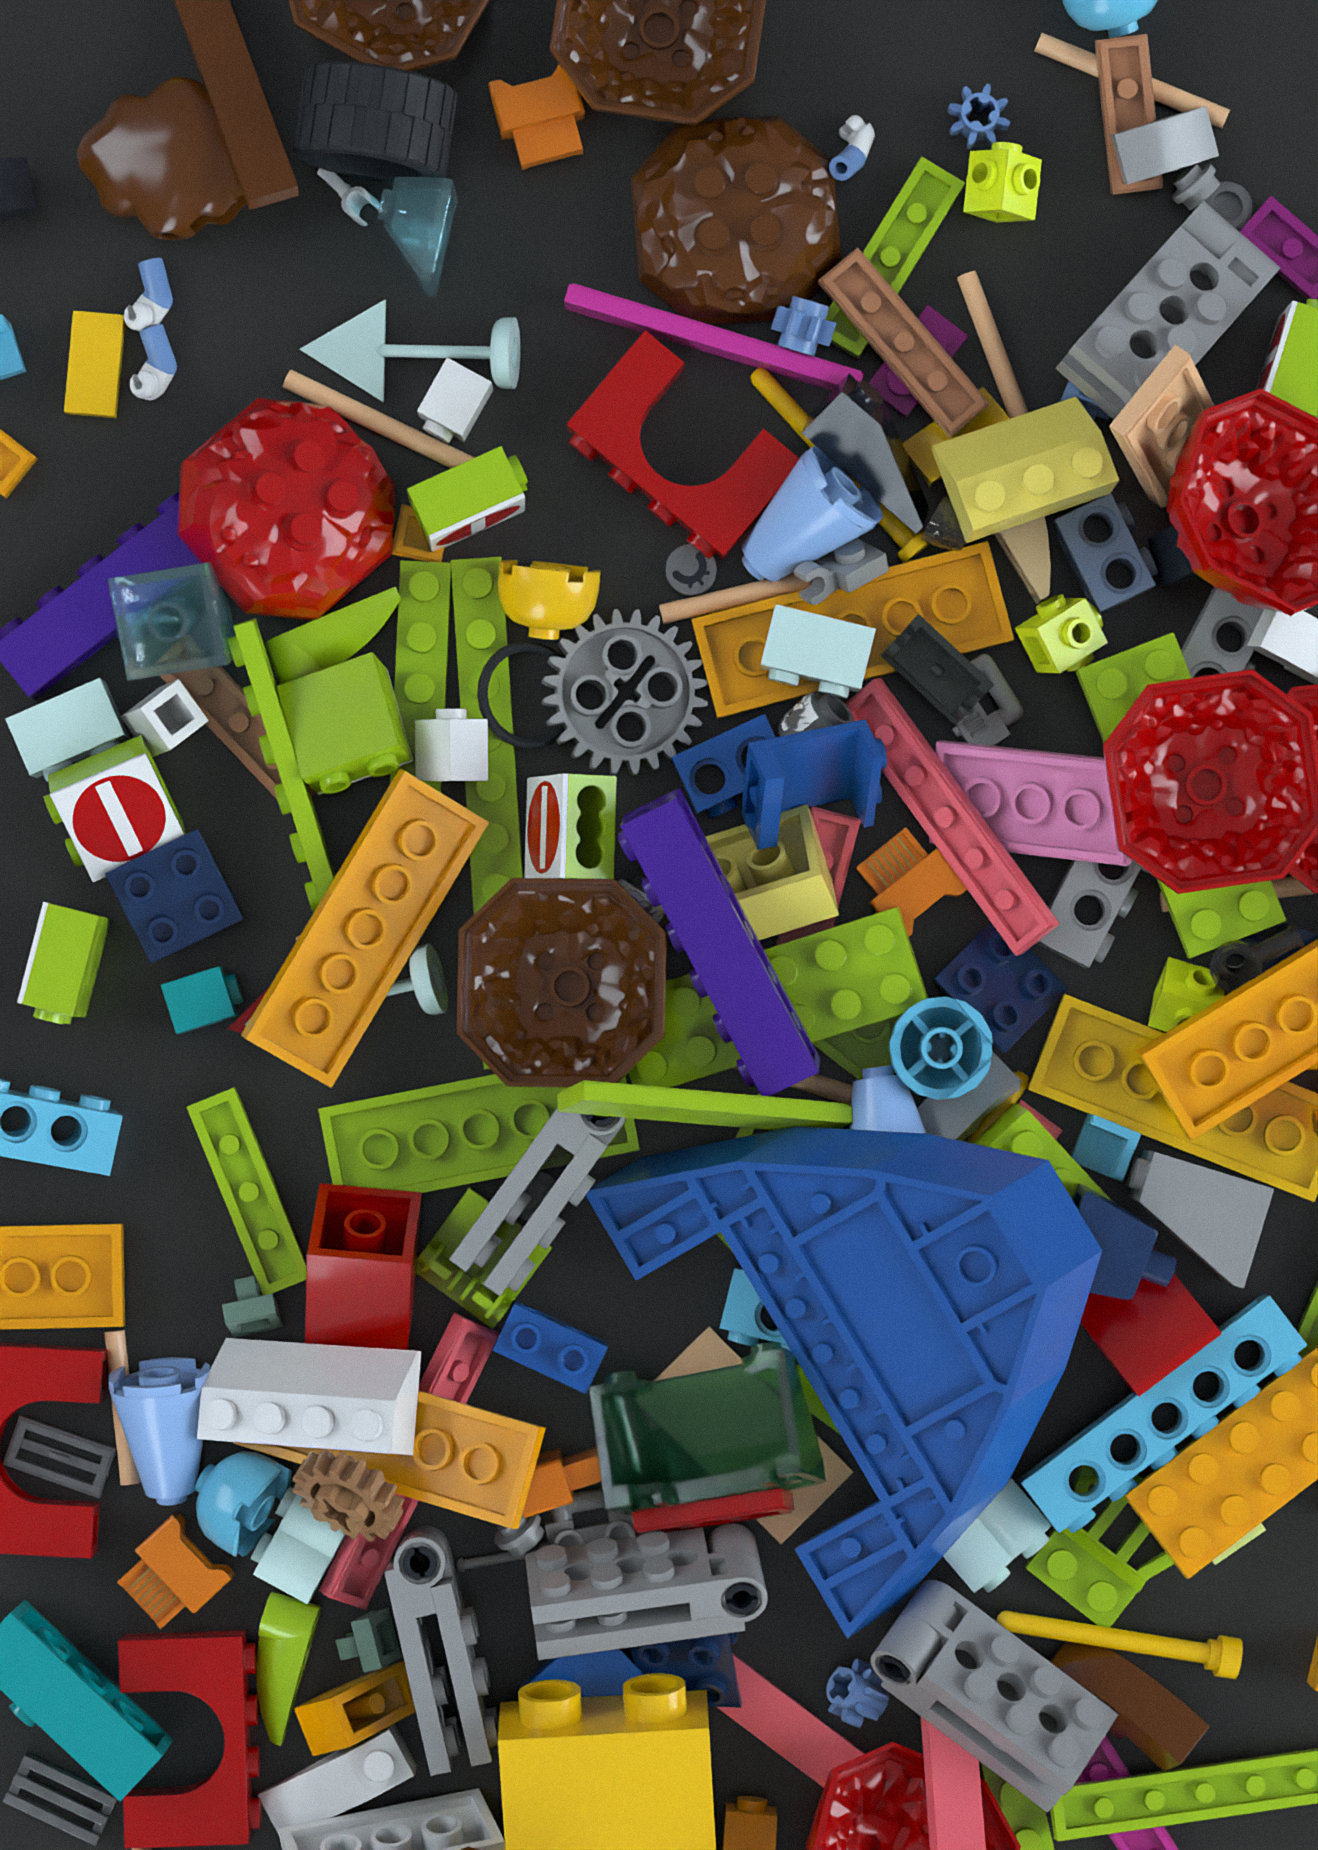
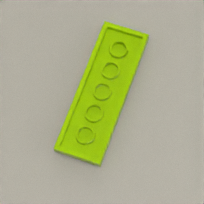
[1076,632,1287,958]
[629,907,928,1088]
[318,1074,640,1193]

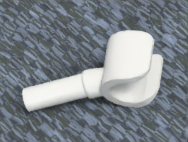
[317,168,381,226]

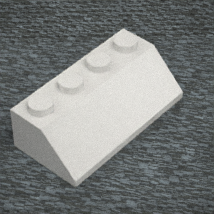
[197,1338,421,1456]
[279,1788,505,1850]

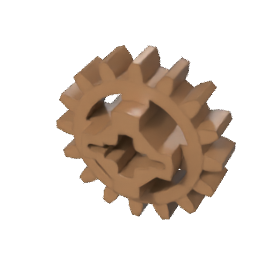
[292,1449,404,1541]

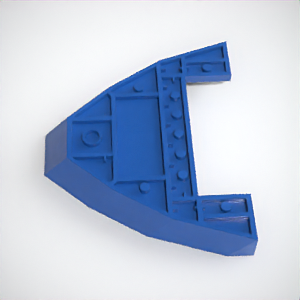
[585,1126,1103,1639]

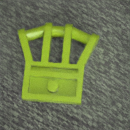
[1024,1465,1174,1627]

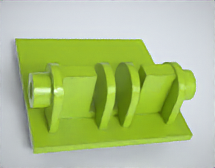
[416,1188,552,1329]

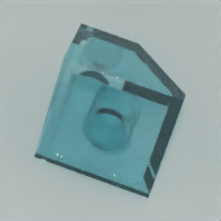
[378,177,458,298]
[108,562,235,681]

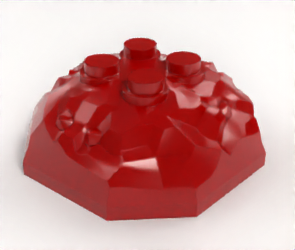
[1167,388,1318,616]
[177,397,396,620]
[1102,669,1318,894]
[806,1742,1021,1850]

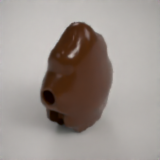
[77,77,247,241]

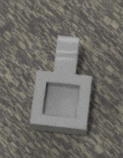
[793,538,889,605]

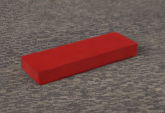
[632,1488,795,1534]

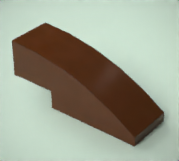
[1049,1641,1210,1771]

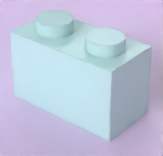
[760,604,876,699]
[5,678,130,782]

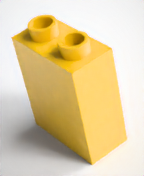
[498,1673,716,1850]

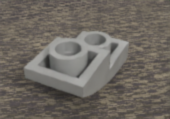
[1111,106,1219,185]
[917,1052,1021,1141]

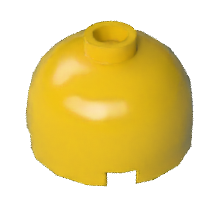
[498,560,601,640]

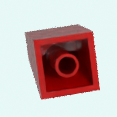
[305,1183,422,1350]
[1080,1247,1222,1397]

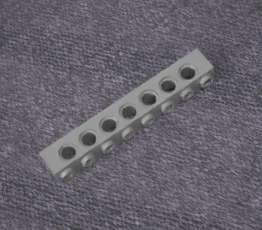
[1037,587,1264,968]

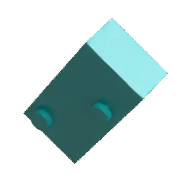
[0,1600,174,1802]

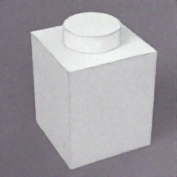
[417,357,494,443]
[120,679,209,757]
[415,709,488,781]

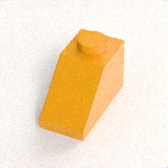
[294,1661,416,1756]
[721,1796,777,1850]

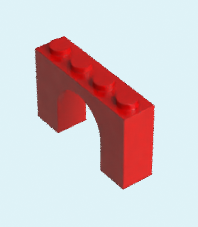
[566,330,800,561]
[0,1342,108,1559]
[118,1630,262,1849]

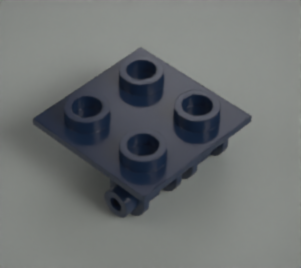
[105,828,243,964]
[933,922,1068,1054]
[630,1632,742,1708]

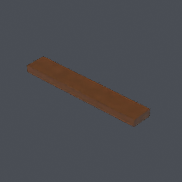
[173,0,299,210]

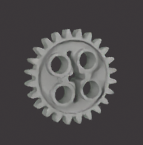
[541,609,708,776]

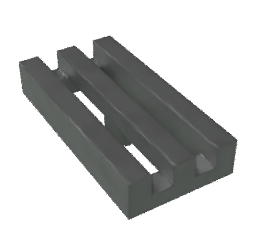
[3,1414,117,1498]
[3,1752,117,1846]

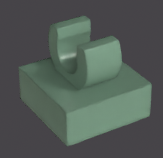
[222,1276,284,1338]
[335,1607,402,1672]

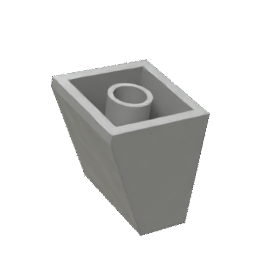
[1124,1149,1274,1288]

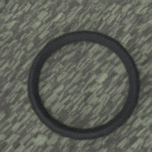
[477,641,579,749]

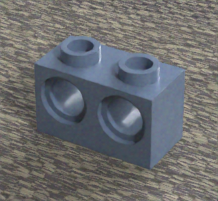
[1051,493,1158,614]

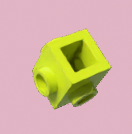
[963,142,1042,223]
[1015,594,1108,674]
[1148,957,1228,1032]

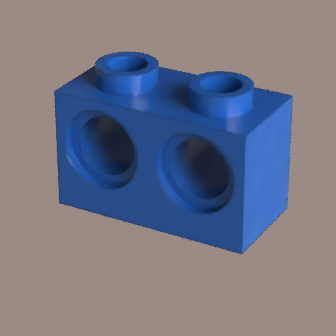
[671,714,776,819]
[492,1300,609,1394]

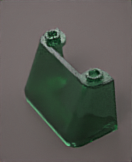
[589,1342,827,1516]

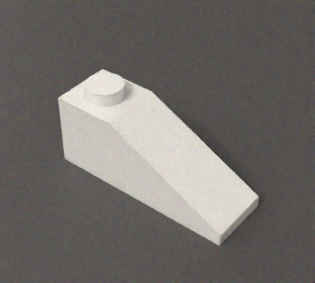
[258,1723,418,1835]

